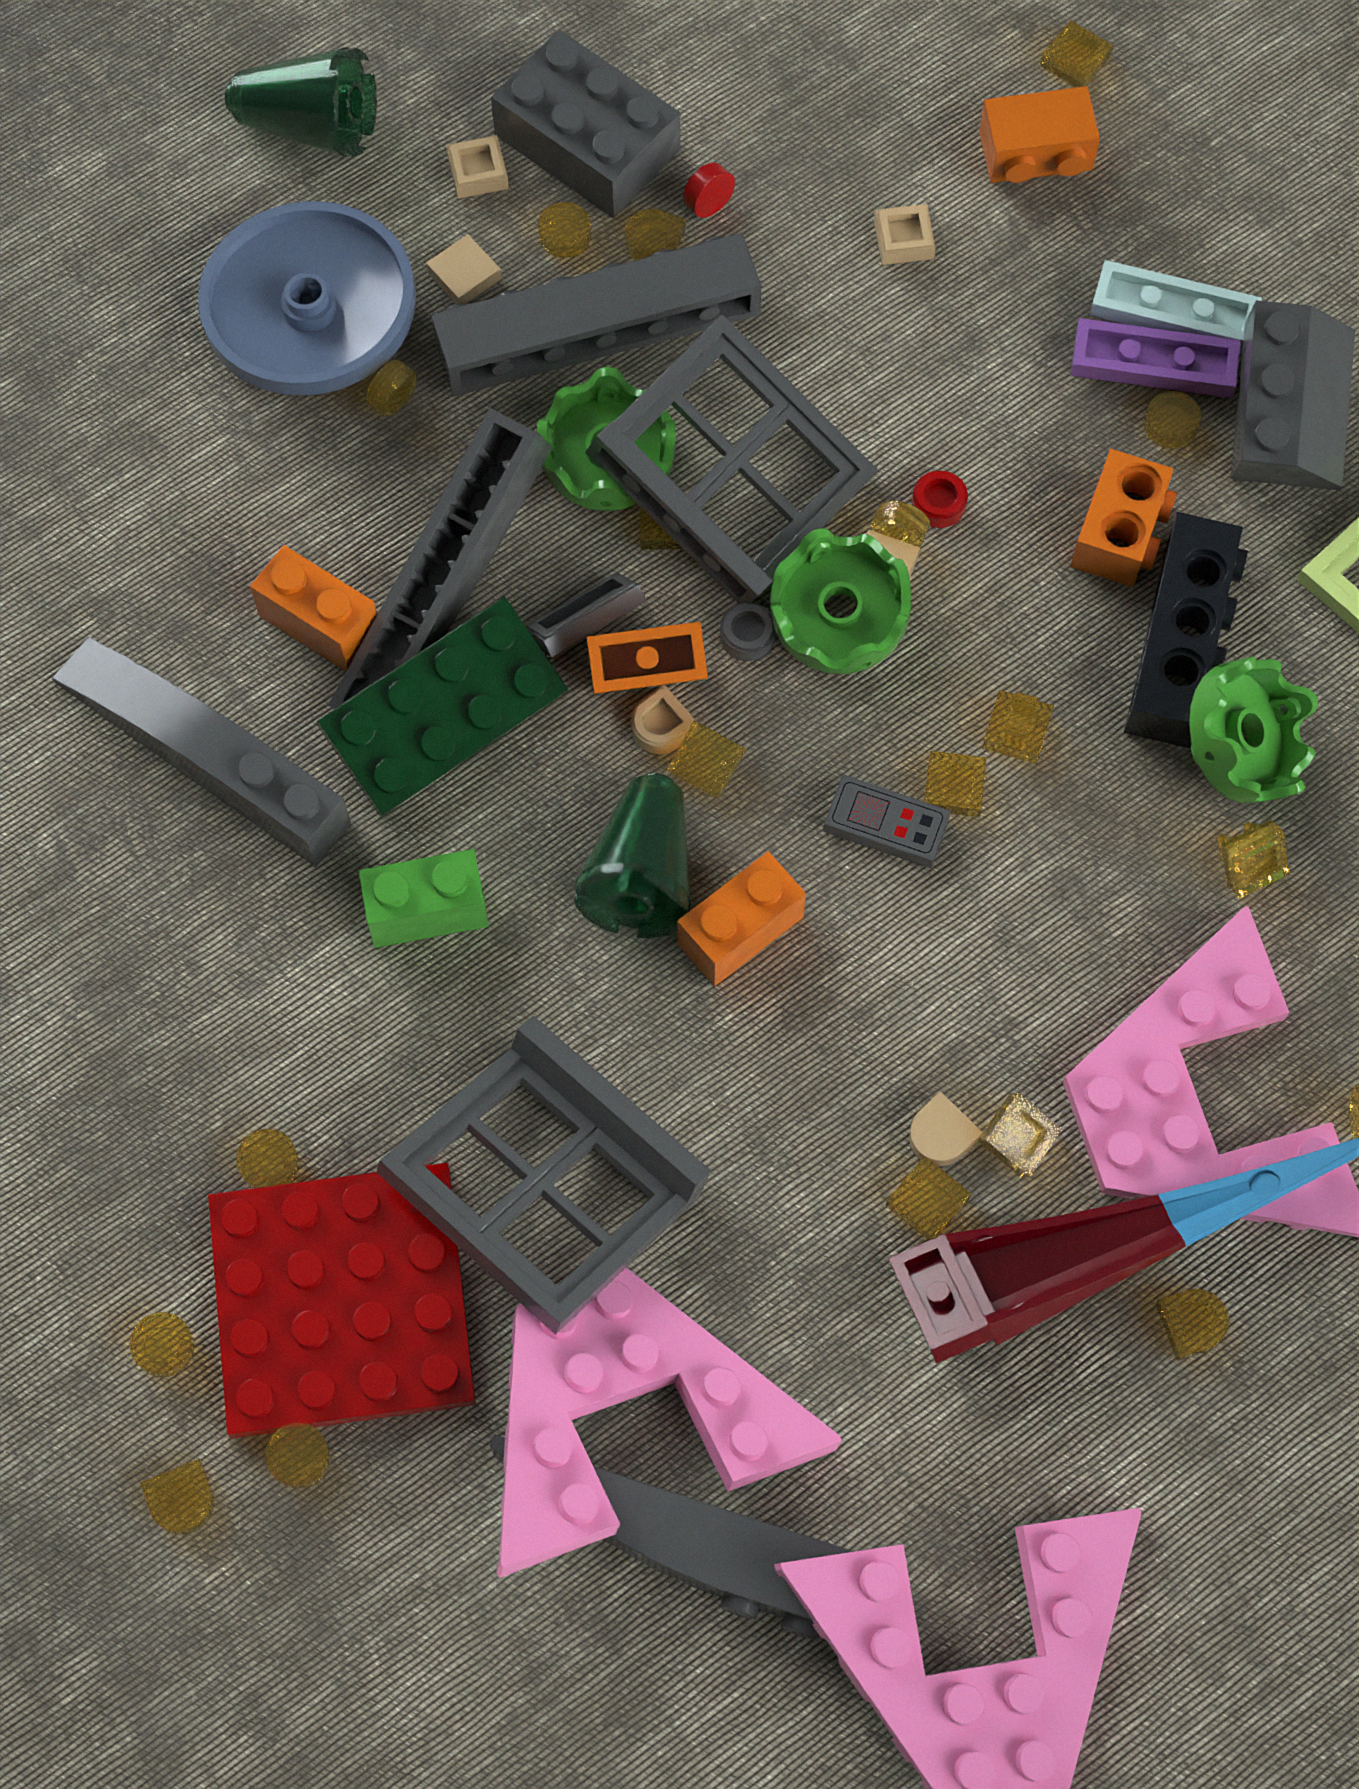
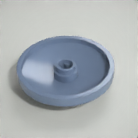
[198,201,416,395]

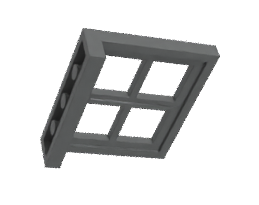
[585,314,878,604]
[377,1016,711,1335]

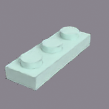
[1090,260,1262,353]

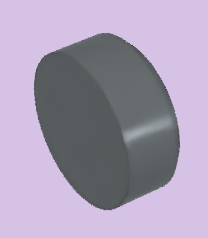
[720,602,776,661]

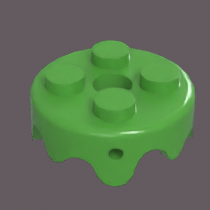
[537,367,676,511]
[770,528,911,674]
[1189,656,1318,803]

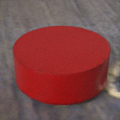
[683,162,735,218]
[912,470,968,528]

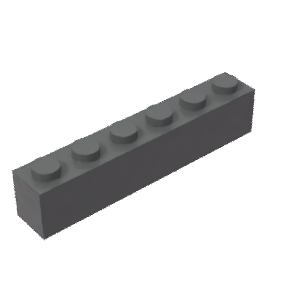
[431,233,762,397]

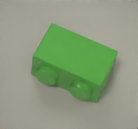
[358,849,489,948]

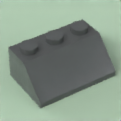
[1231,300,1356,490]

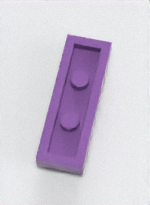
[1070,318,1241,398]

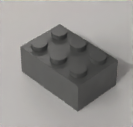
[491,29,681,218]

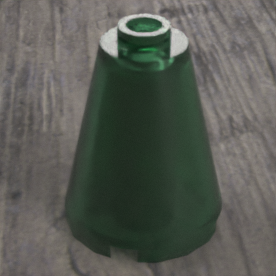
[225,47,377,157]
[574,773,691,939]

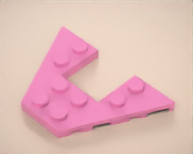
[1063,906,1359,1241]
[497,1268,842,1578]
[774,1508,1141,1789]

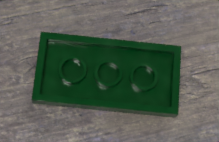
[315,596,569,818]

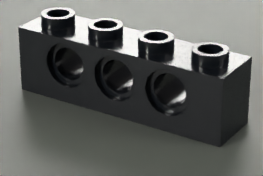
[1124,512,1248,748]

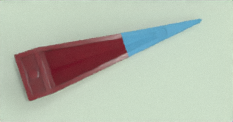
[889,1138,1359,1364]

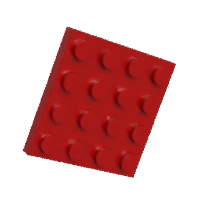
[208,1163,476,1439]

